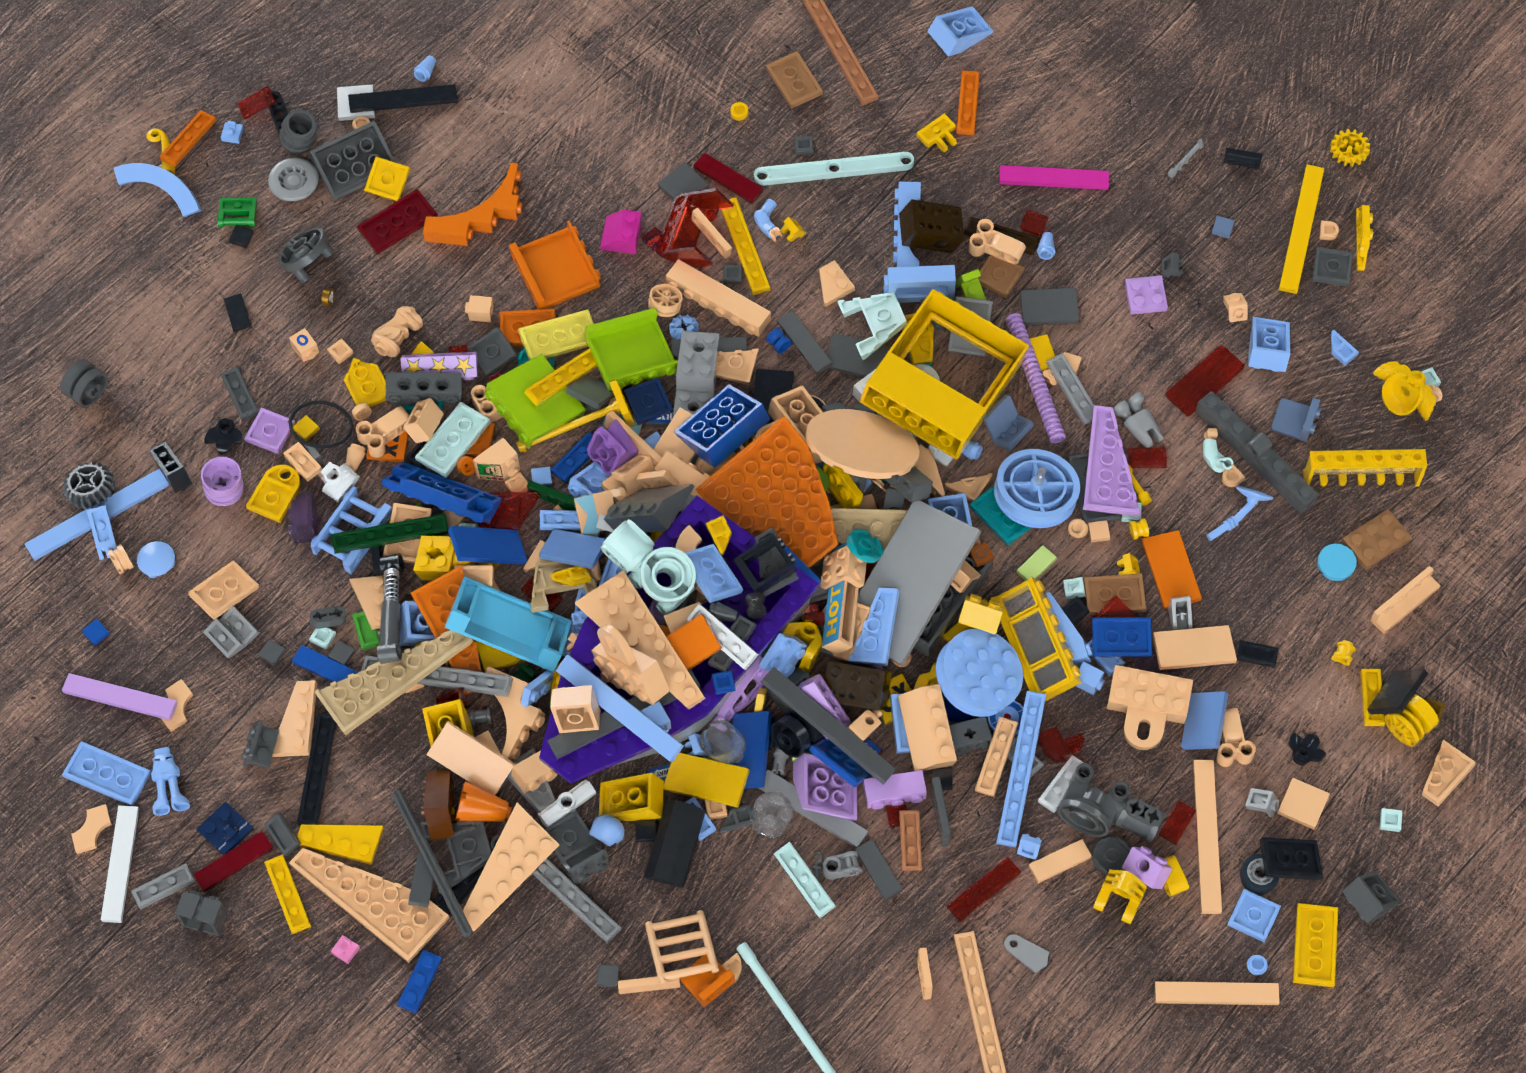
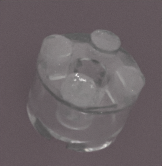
[700,720,746,764]
[750,791,793,838]

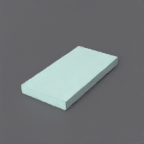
[415,402,491,478]

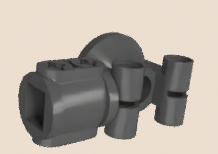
[1057,763,1166,843]

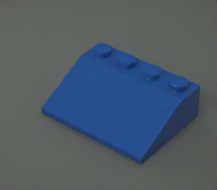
[674,384,770,468]

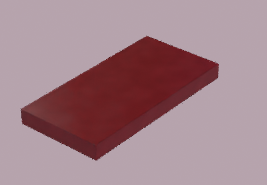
[357,189,438,255]

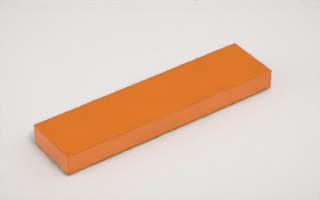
[956,70,980,135]
[160,110,216,167]

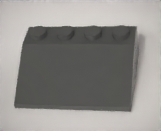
[308,121,396,200]
[604,484,695,532]

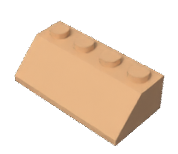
[898,684,957,771]

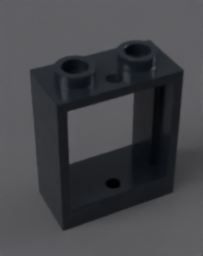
[733,533,797,596]

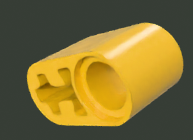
[1164,855,1189,897]

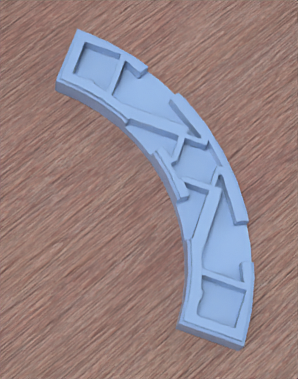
[114,163,201,217]

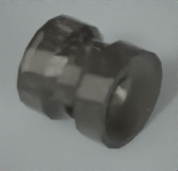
[745,592,767,619]

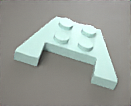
[837,292,908,360]

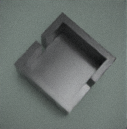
[175,891,228,937]

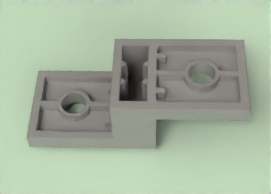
[673,331,719,417]

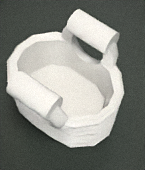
[320,462,360,502]

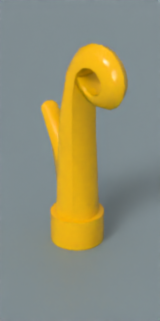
[146,128,175,174]

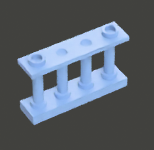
[311,486,392,575]

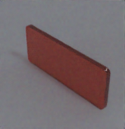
[1166,346,1244,416]

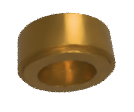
[321,288,335,307]

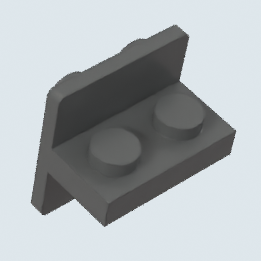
[241,720,280,769]

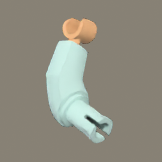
[1203,428,1233,473]

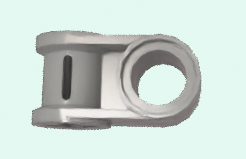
[822,851,862,880]

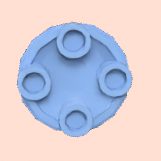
[137,541,176,578]

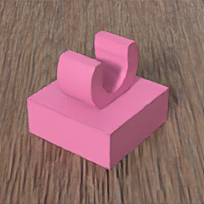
[331,935,360,964]

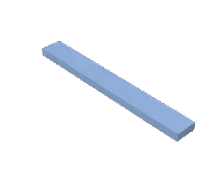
[25,469,169,561]
[556,655,684,762]
[996,691,1046,848]

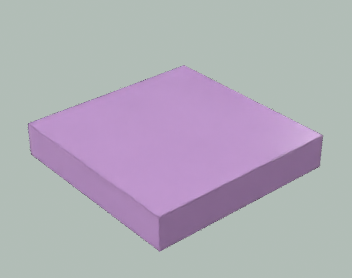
[244,408,296,454]

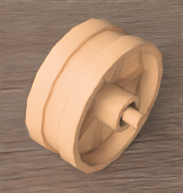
[648,284,683,317]

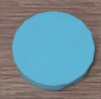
[1317,544,1356,581]

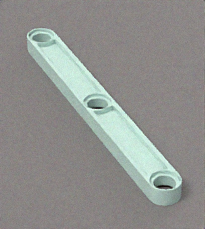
[754,152,914,186]

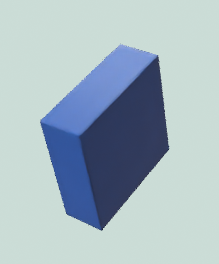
[82,619,110,646]
[712,670,736,695]

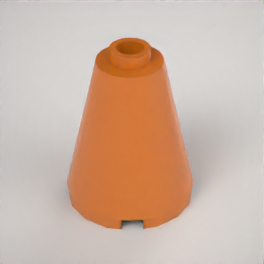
[455,782,512,822]

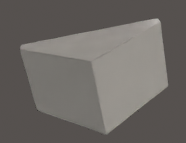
[1168,595,1193,630]

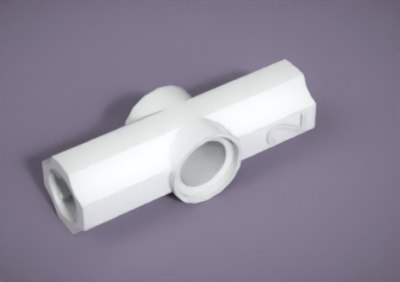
[538,779,596,827]

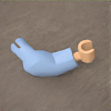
[754,199,783,242]

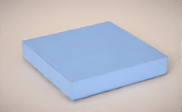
[1227,889,1281,943]

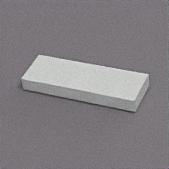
[1038,755,1084,813]

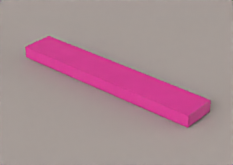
[999,165,1109,190]

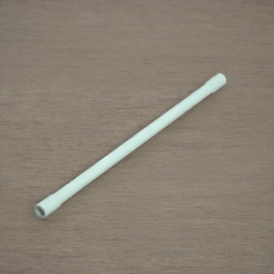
[737,942,836,1073]

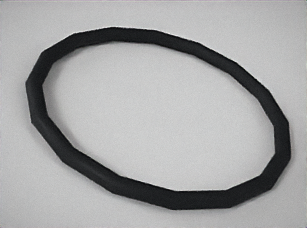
[288,400,354,449]

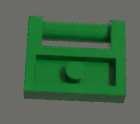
[217,197,257,227]

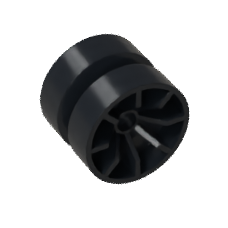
[771,709,824,758]

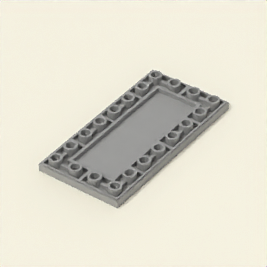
[857,500,981,666]

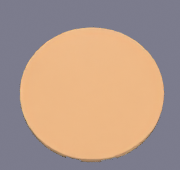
[805,409,920,479]

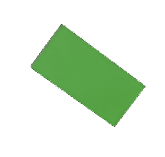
[352,612,380,651]

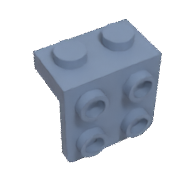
[984,395,1034,451]
[1271,398,1322,442]

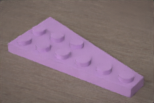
[1083,405,1141,517]

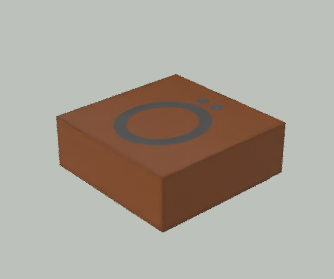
[969,542,994,568]

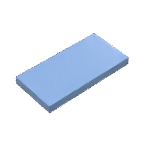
[62,741,152,806]

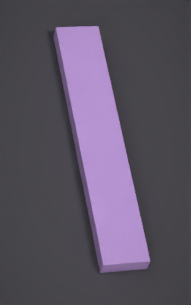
[62,673,178,721]

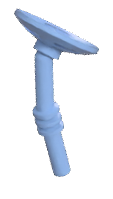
[1206,486,1274,541]

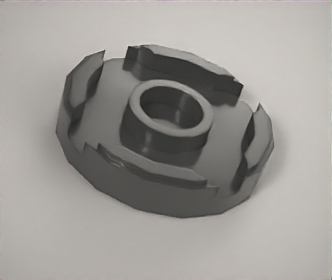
[1092,836,1131,875]

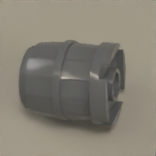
[279,110,317,155]

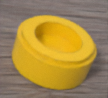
[730,102,748,121]

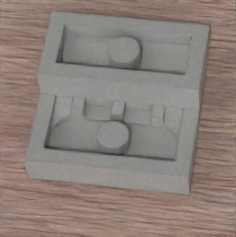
[203,606,260,659]

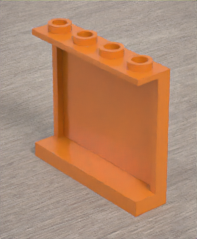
[509,221,601,309]

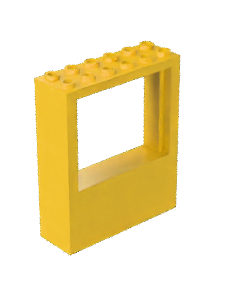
[860,289,1029,460]

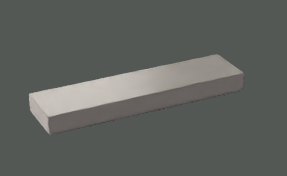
[1046,353,1094,426]

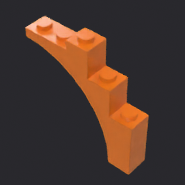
[423,163,523,246]

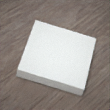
[337,84,375,121]

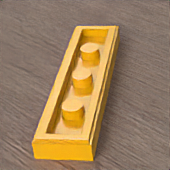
[264,854,311,934]

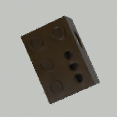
[899,199,965,253]
[825,660,892,711]

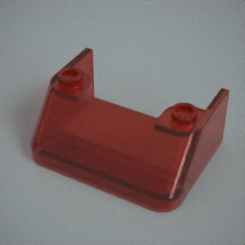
[656,188,734,268]

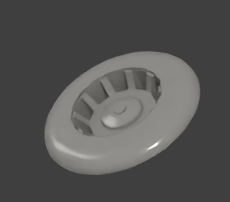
[268,157,319,201]

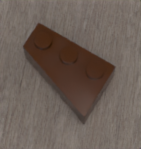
[421,769,454,840]

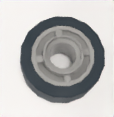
[1240,854,1279,895]

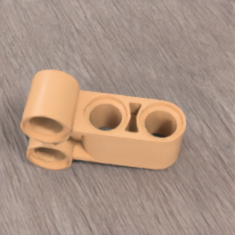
[968,219,1026,264]
[356,406,410,458]
[1216,708,1256,767]

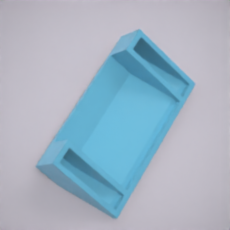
[445,576,572,672]

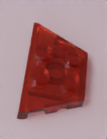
[478,492,539,530]

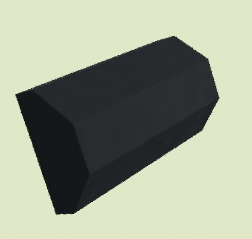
[644,801,705,888]

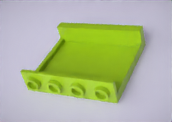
[584,308,678,391]
[485,354,586,449]

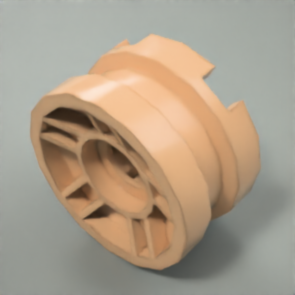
[107,544,134,574]

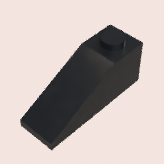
[149,442,192,493]

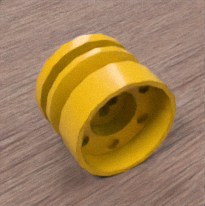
[1384,694,1439,747]

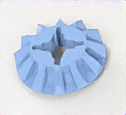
[669,314,699,339]

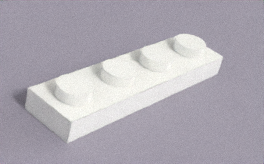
[687,604,759,670]

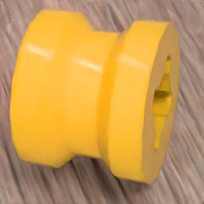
[1129,518,1149,540]

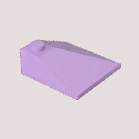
[793,753,857,821]

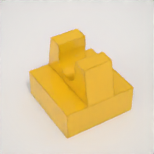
[780,217,806,242]
[1117,553,1140,575]

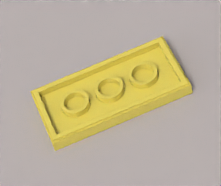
[518,309,594,360]

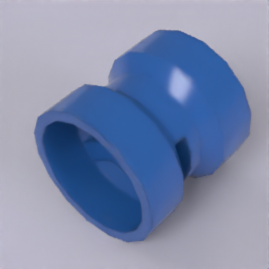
[766,328,792,354]

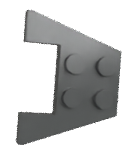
[421,821,492,894]

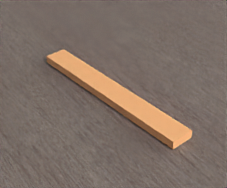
[1193,760,1222,914]
[954,931,1006,1073]

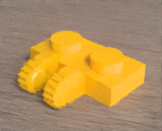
[916,113,957,152]

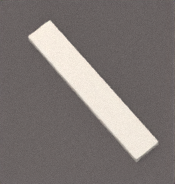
[101,806,139,923]

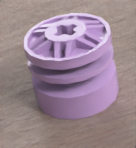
[201,457,244,506]

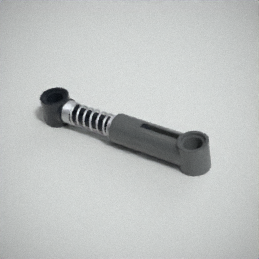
[377,553,404,664]

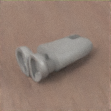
[1113,392,1164,448]

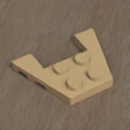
[531,560,597,613]

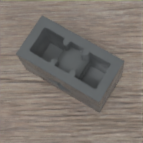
[949,716,992,755]

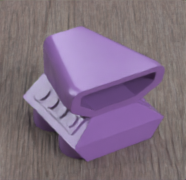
[587,419,638,475]

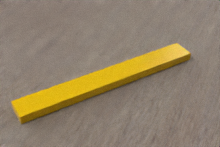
[1279,165,1324,294]

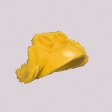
[1374,361,1436,421]

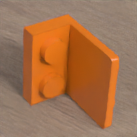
[679,955,735,1007]

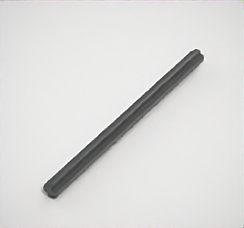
[392,790,473,937]

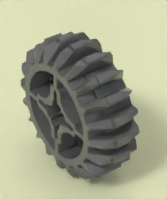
[63,461,115,510]

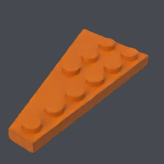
[411,565,481,695]

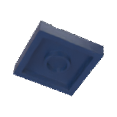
[623,378,673,425]
[196,801,254,855]

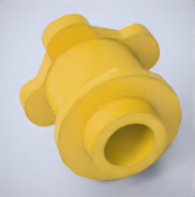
[1331,640,1356,666]

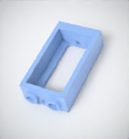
[884,265,956,303]

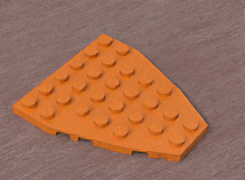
[695,416,839,569]

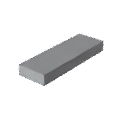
[131,863,195,910]

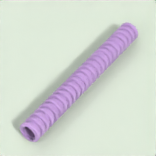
[1005,313,1066,443]

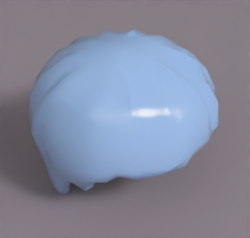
[589,814,625,846]

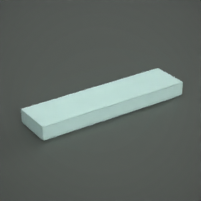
[774,842,836,918]

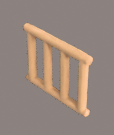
[645,910,719,985]

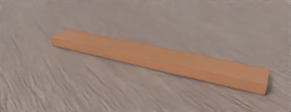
[802,0,878,106]

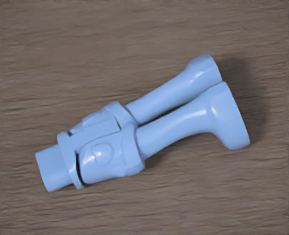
[151,747,190,816]

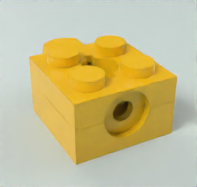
[413,536,475,581]

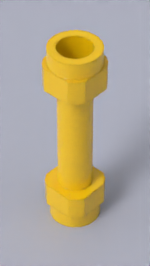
[1128,465,1152,506]

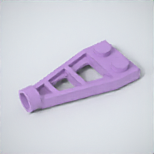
[712,656,769,731]

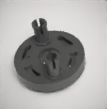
[278,227,334,283]

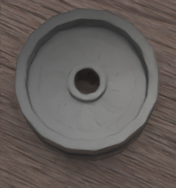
[60,359,108,408]

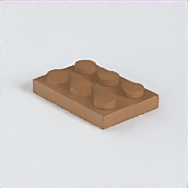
[766,51,823,109]
[1342,509,1412,570]
[1084,574,1146,616]

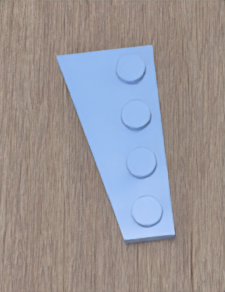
[848,587,900,666]

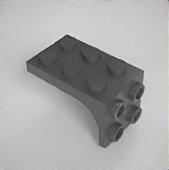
[544,811,609,884]

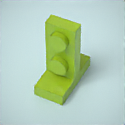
[956,269,987,301]

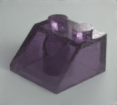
[288,491,317,543]

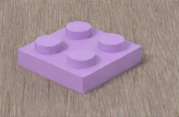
[1125,275,1168,315]

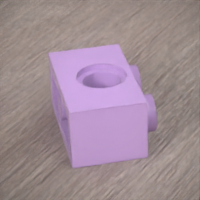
[1122,846,1173,889]

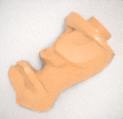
[371,306,423,357]

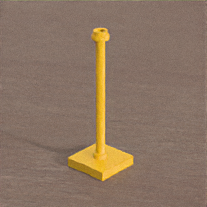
[516,380,636,453]

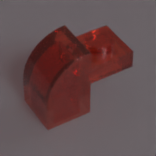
[1037,726,1085,762]

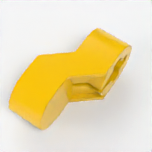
[914,662,938,689]

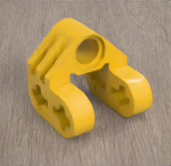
[783,622,823,674]
[1093,869,1147,925]

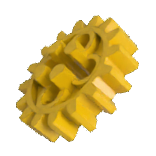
[1330,129,1370,167]

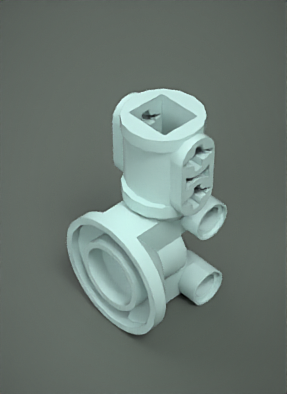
[601,519,696,615]

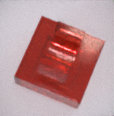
[804,604,825,625]

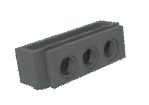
[386,372,462,405]

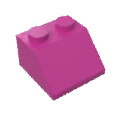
[600,210,642,254]

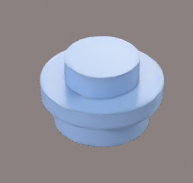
[1247,955,1268,975]

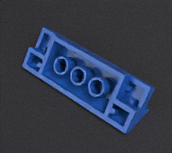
[382,461,502,524]

